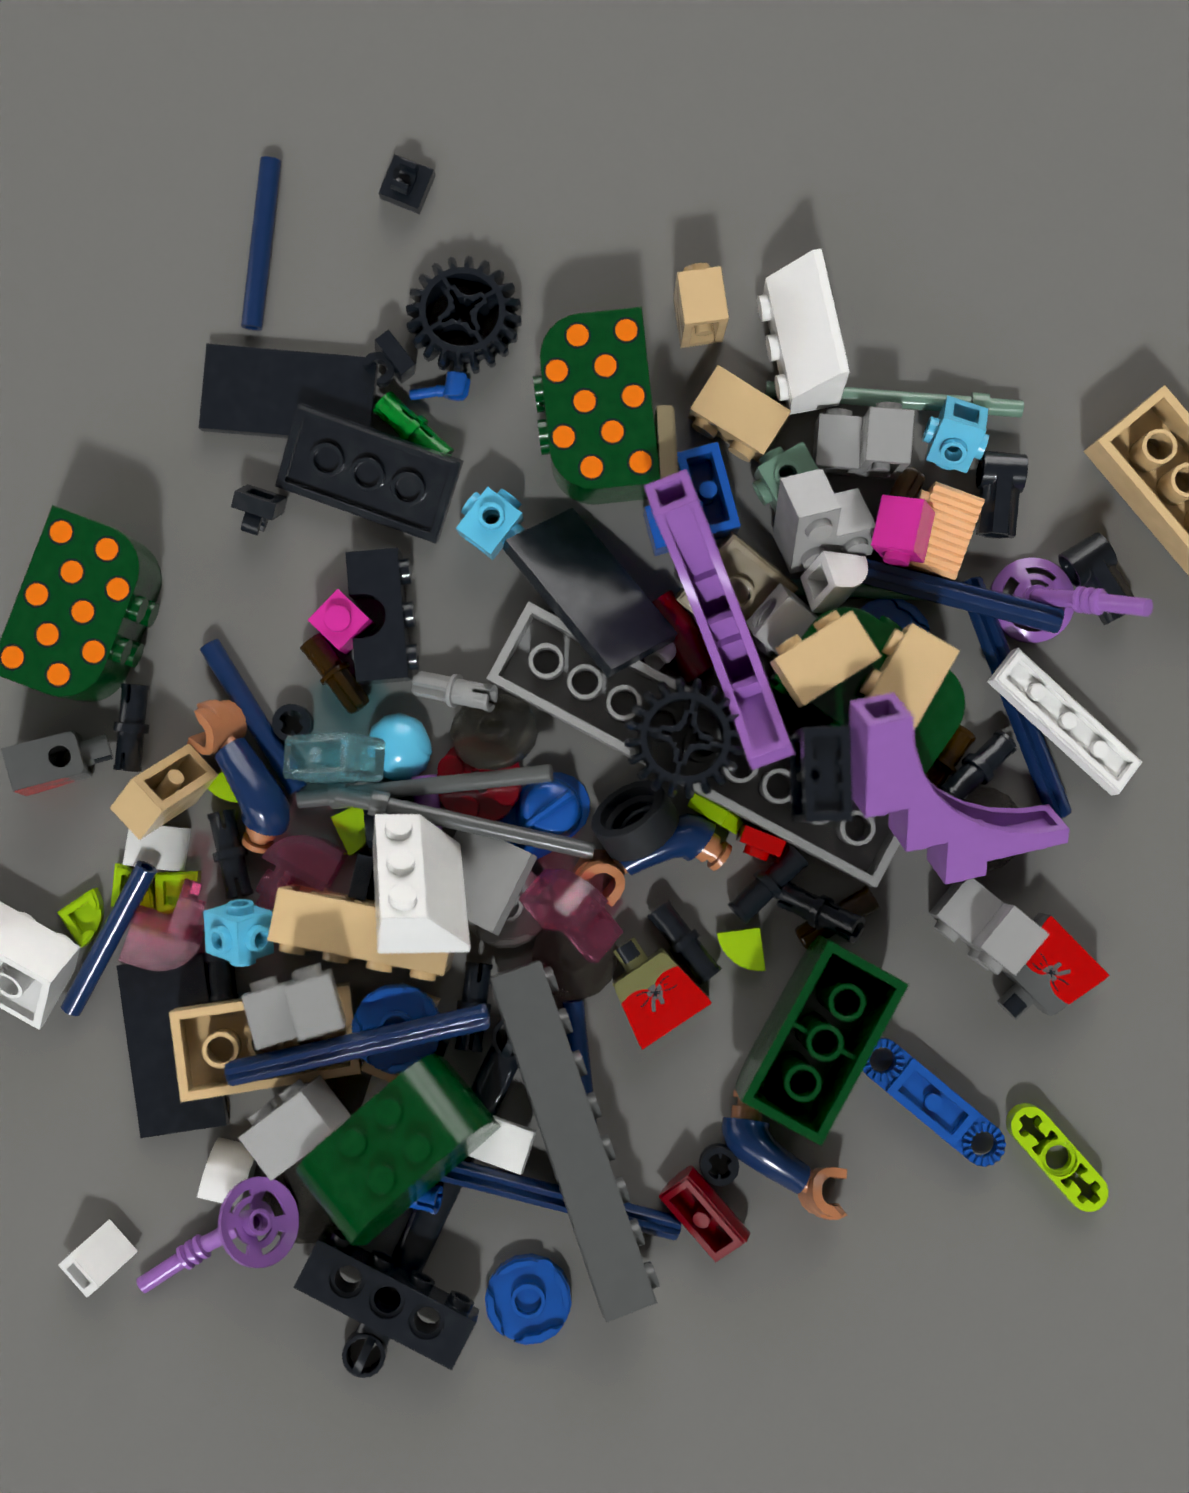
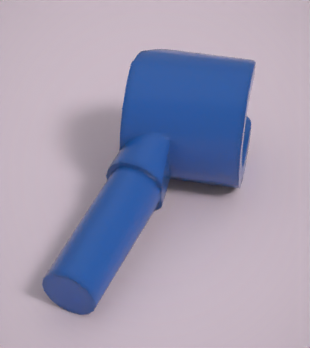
[409,371,470,401]

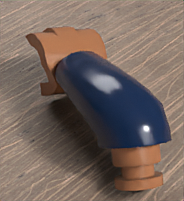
[187,699,290,854]
[572,813,732,907]
[722,1090,847,1220]

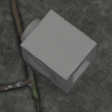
[746,583,818,657]

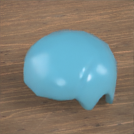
[366,713,432,781]

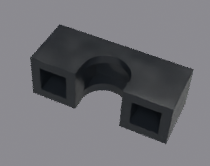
[345,547,419,685]

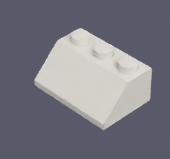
[757,248,850,415]
[372,814,470,953]
[0,901,80,1030]

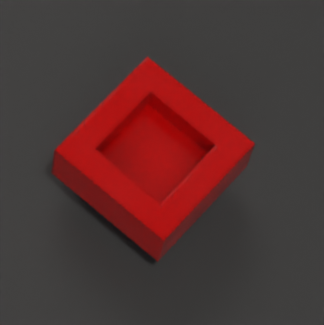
[736,825,787,862]

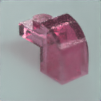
[255,835,349,912]
[518,869,624,963]
[118,878,206,971]

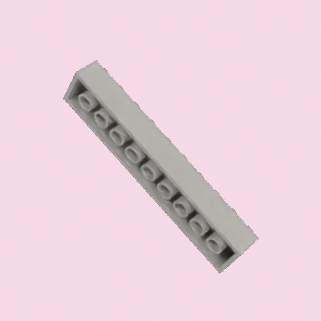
[486,601,900,888]

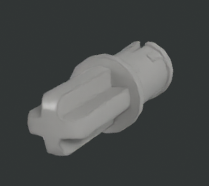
[412,671,498,712]

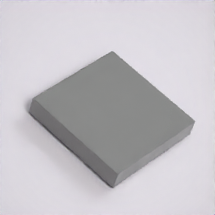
[453,830,537,936]

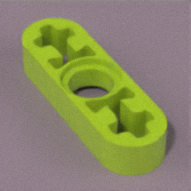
[1006,1103,1109,1212]

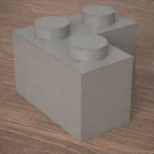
[812,402,915,480]
[773,469,876,574]
[929,878,1049,976]
[241,963,346,1050]
[239,1075,351,1181]

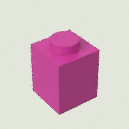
[871,495,935,567]
[308,589,376,655]

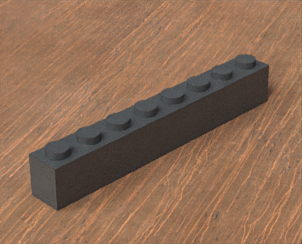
[488,960,660,1322]

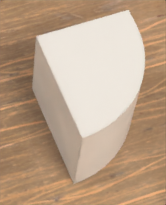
[800,550,868,613]
[123,824,192,871]
[197,1137,257,1206]
[58,1219,138,1298]

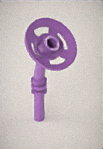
[990,558,1153,643]
[136,1176,299,1293]

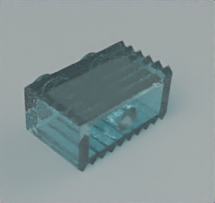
[283,731,385,784]

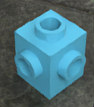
[922,395,989,473]
[456,486,525,560]
[203,899,274,967]

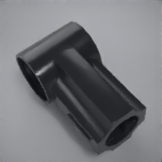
[976,451,1028,539]
[1058,532,1134,625]

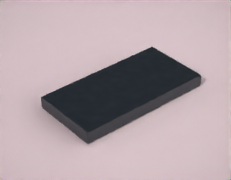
[199,343,378,438]
[275,403,464,544]
[503,508,678,677]
[116,952,230,1138]

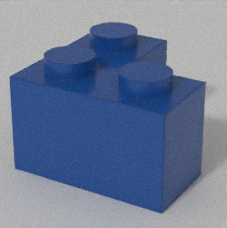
[643,442,741,556]

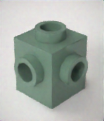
[752,442,818,512]

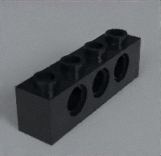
[293,1229,479,1370]

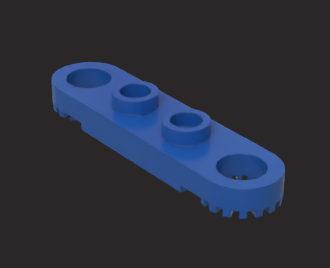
[863,1037,1006,1167]

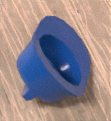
[499,772,590,860]

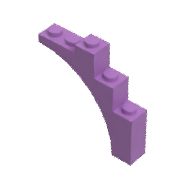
[644,469,795,770]
[849,692,1070,885]

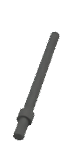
[296,764,553,809]
[334,786,595,860]

